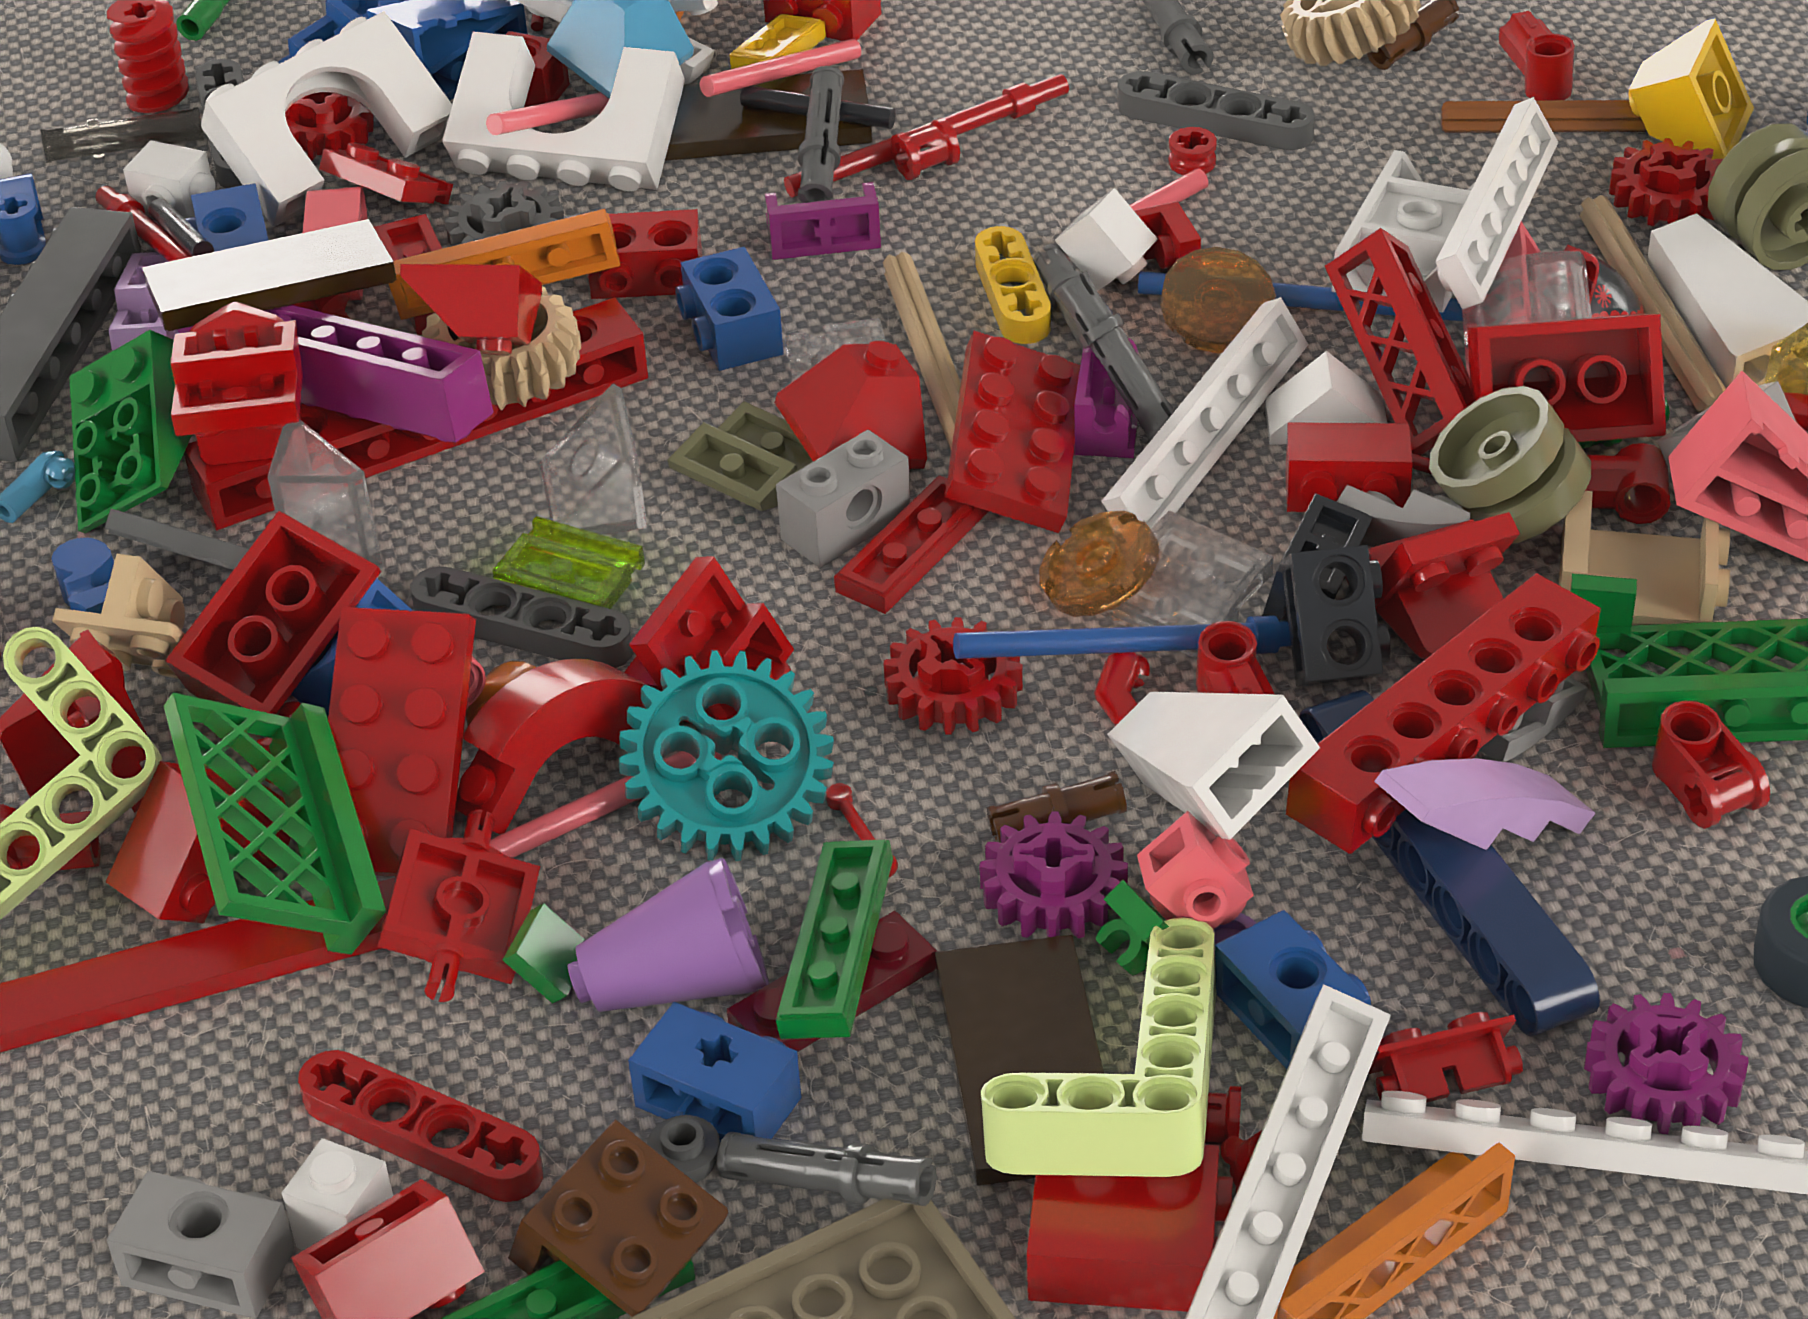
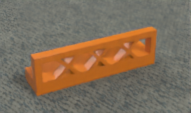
[388,209,620,320]
[1273,1142,1515,1319]

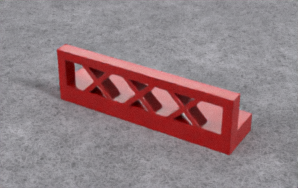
[1324,228,1473,456]

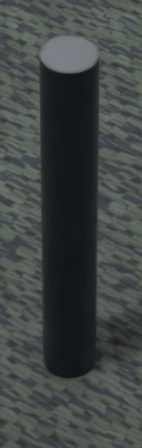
[740,86,896,129]
[148,198,214,257]

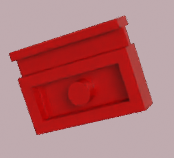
[319,143,454,204]

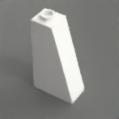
[1647,213,1808,388]
[1107,692,1320,840]

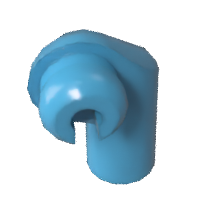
[0,450,75,523]

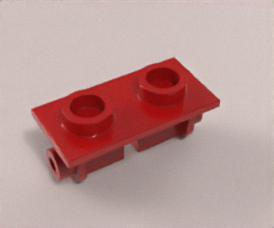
[1368,1012,1523,1103]

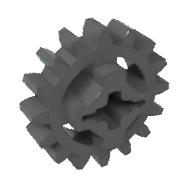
[445,181,565,246]

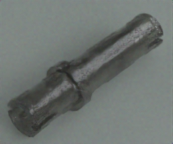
[40,107,204,163]

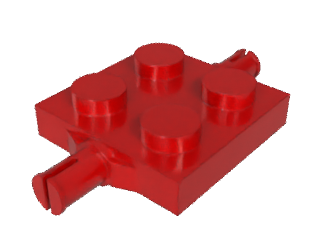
[377,809,541,1002]

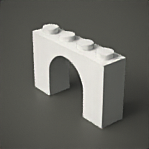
[201,11,452,227]
[442,32,685,191]

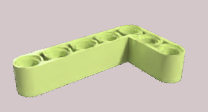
[0,627,162,920]
[981,917,1216,1177]

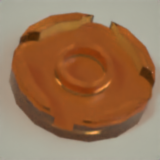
[1160,247,1276,353]
[1039,510,1159,617]

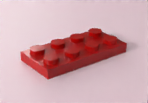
[945,330,1081,533]
[328,607,476,877]

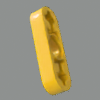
[975,226,1051,344]

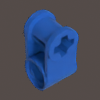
[0,173,47,265]

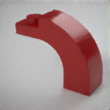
[456,659,648,835]

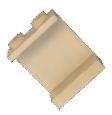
[1559,491,1730,625]

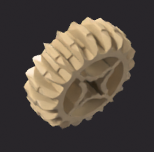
[1280,0,1422,66]
[422,286,581,411]

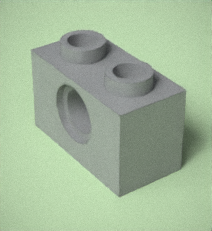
[776,430,910,568]
[107,1171,295,1319]

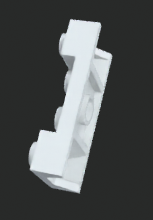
[1332,150,1475,313]

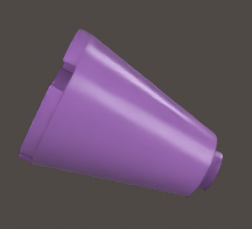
[567,857,769,1012]

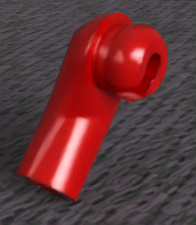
[1094,652,1150,726]

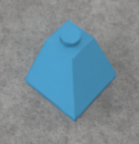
[547,0,694,99]

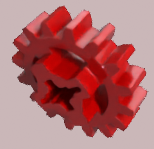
[285,92,374,161]
[1609,138,1723,226]
[883,617,1023,735]

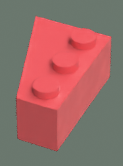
[1668,371,1808,562]

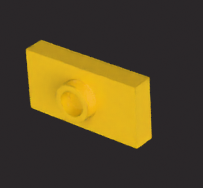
[729,14,826,69]

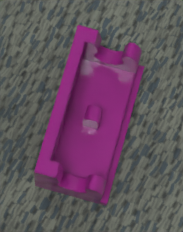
[764,182,881,260]
[1075,338,1139,458]

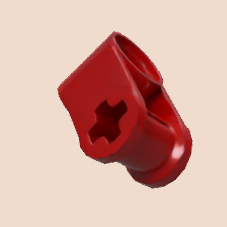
[1652,700,1770,829]

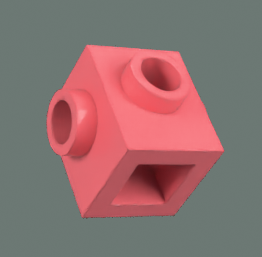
[1137,811,1254,930]

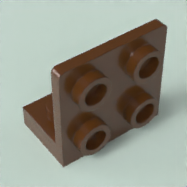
[508,1119,728,1317]

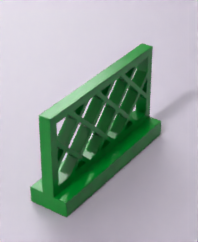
[1586,618,1808,748]
[163,692,386,955]

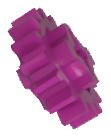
[979,812,1128,939]
[1584,993,1749,1135]

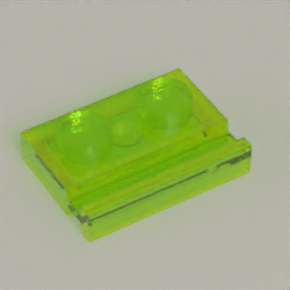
[492,516,645,609]

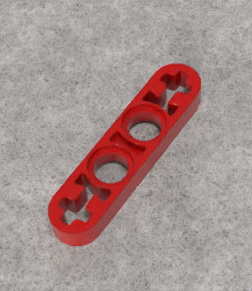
[298,1050,544,1202]

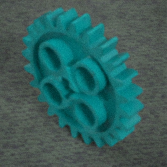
[619,651,834,861]

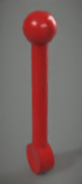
[826,783,898,878]

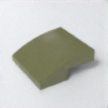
[667,401,813,511]

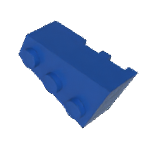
[366,0,528,101]

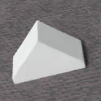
[1265,351,1387,445]

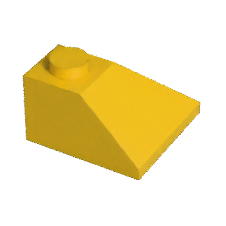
[1628,19,1754,160]

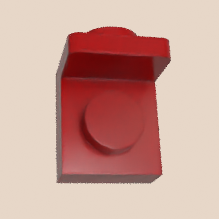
[1134,201,1201,275]

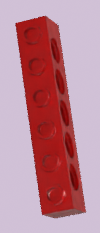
[1286,573,1601,854]

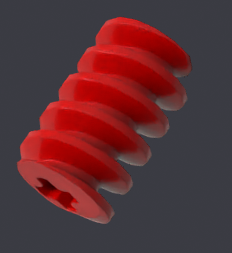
[106,0,189,113]

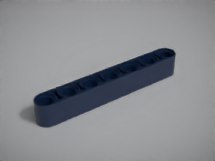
[1299,690,1600,1037]

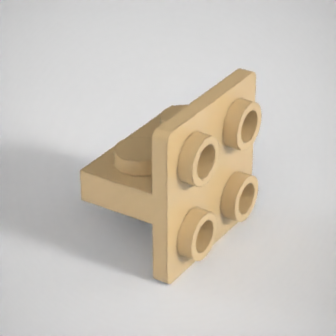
[52,554,185,679]

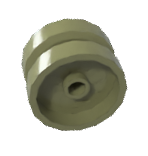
[1708,124,1808,270]
[1429,386,1591,544]

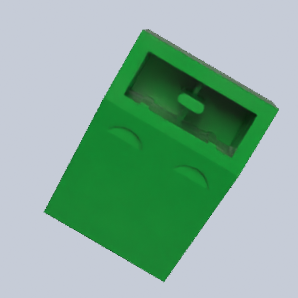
[69,329,192,533]

